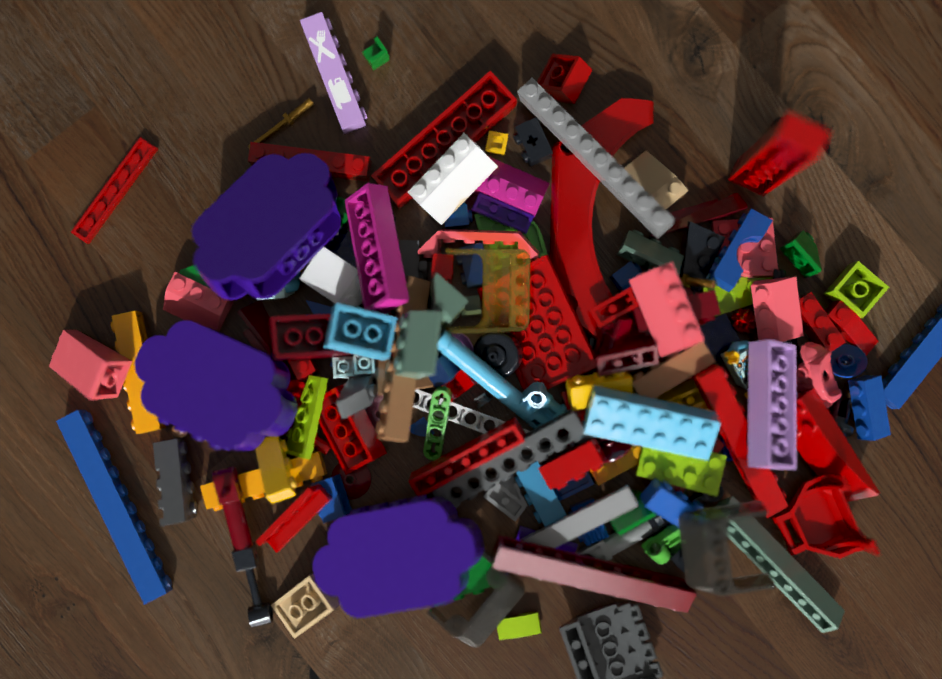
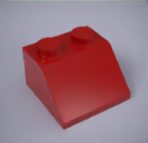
[537,54,592,104]

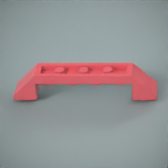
[418,229,539,262]

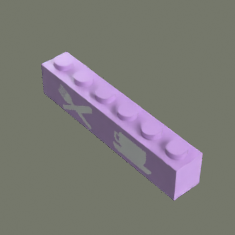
[300,12,367,134]

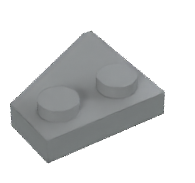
[483,476,528,522]

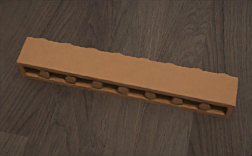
[376,276,430,443]

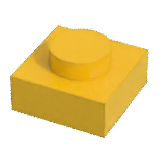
[485,131,509,155]

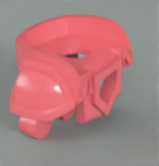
[796,342,842,408]

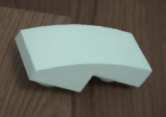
[332,354,375,379]

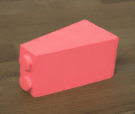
[49,330,132,400]

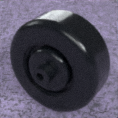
[473,330,523,378]

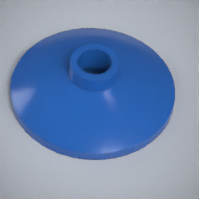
[830,344,868,378]

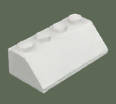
[408,133,498,225]

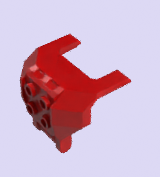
[772,473,880,559]

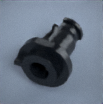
[829,396,854,438]

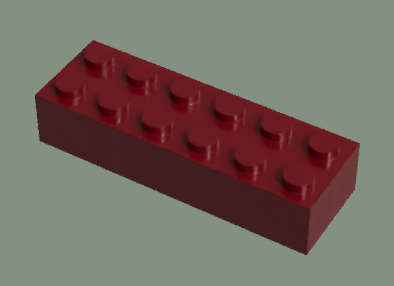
[268,310,394,361]

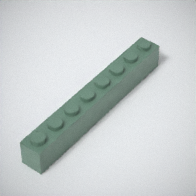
[710,496,845,633]

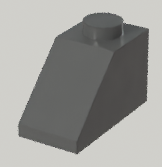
[336,376,378,418]

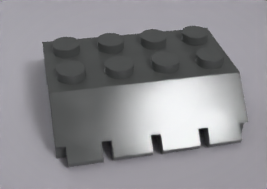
[559,600,664,679]

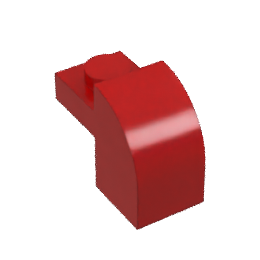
[439,369,477,402]

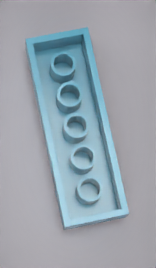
[583,385,720,460]

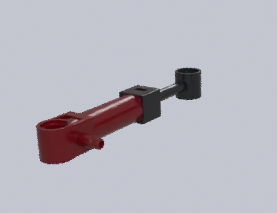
[212,466,273,627]

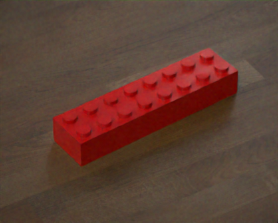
[371,70,517,210]
[728,112,831,197]

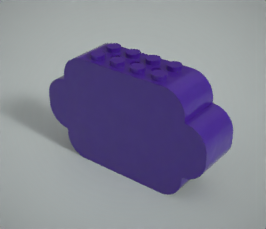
[192,153,341,300]
[135,320,297,451]
[313,494,484,618]

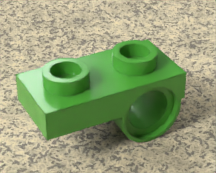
[641,524,686,564]

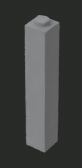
[520,484,638,548]

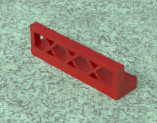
[256,483,333,553]

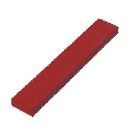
[71,136,158,244]

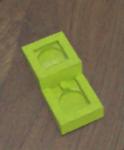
[496,612,542,640]

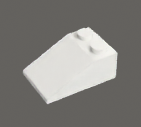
[298,247,363,308]

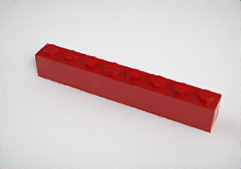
[692,364,788,518]

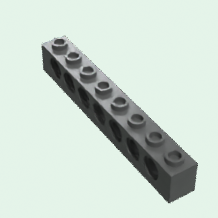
[432,409,585,508]

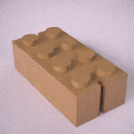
[631,341,716,398]

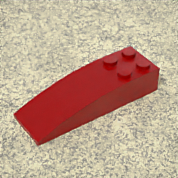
[796,387,880,502]

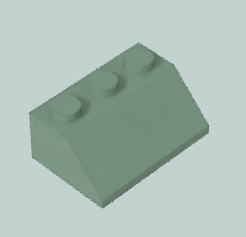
[616,230,684,275]
[427,273,468,332]
[394,311,442,379]

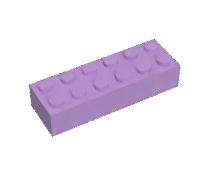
[748,340,796,470]

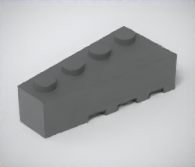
[153,438,198,526]

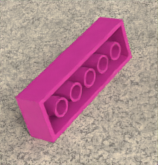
[345,183,409,314]

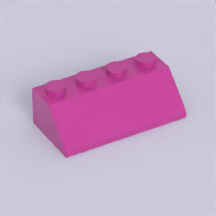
[473,156,550,219]

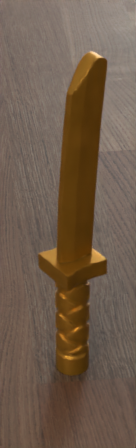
[248,98,314,149]
[641,272,716,288]

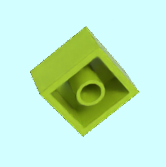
[824,261,889,318]

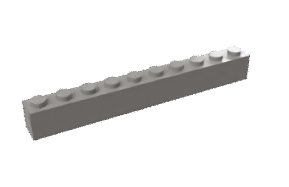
[517,78,674,239]

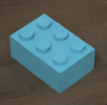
[324,303,397,361]

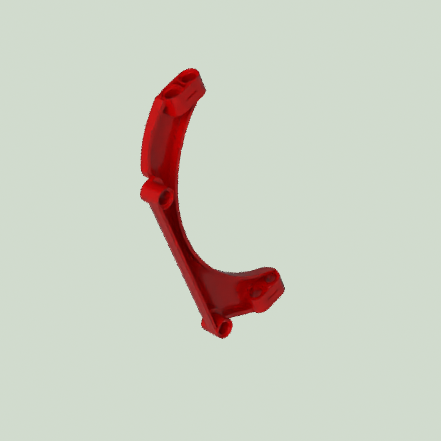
[550,98,654,340]

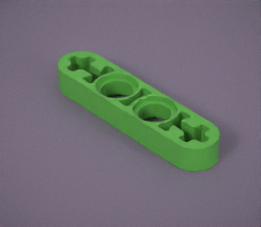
[423,386,452,460]

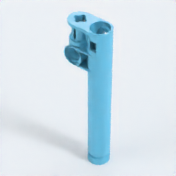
[438,330,566,429]

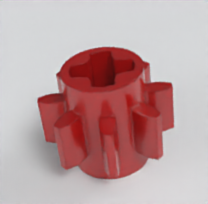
[731,308,756,333]

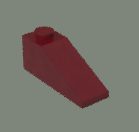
[596,336,659,377]

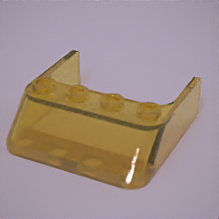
[445,249,530,334]

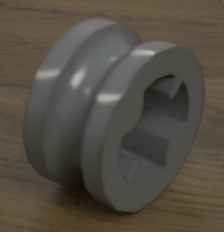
[473,391,493,409]

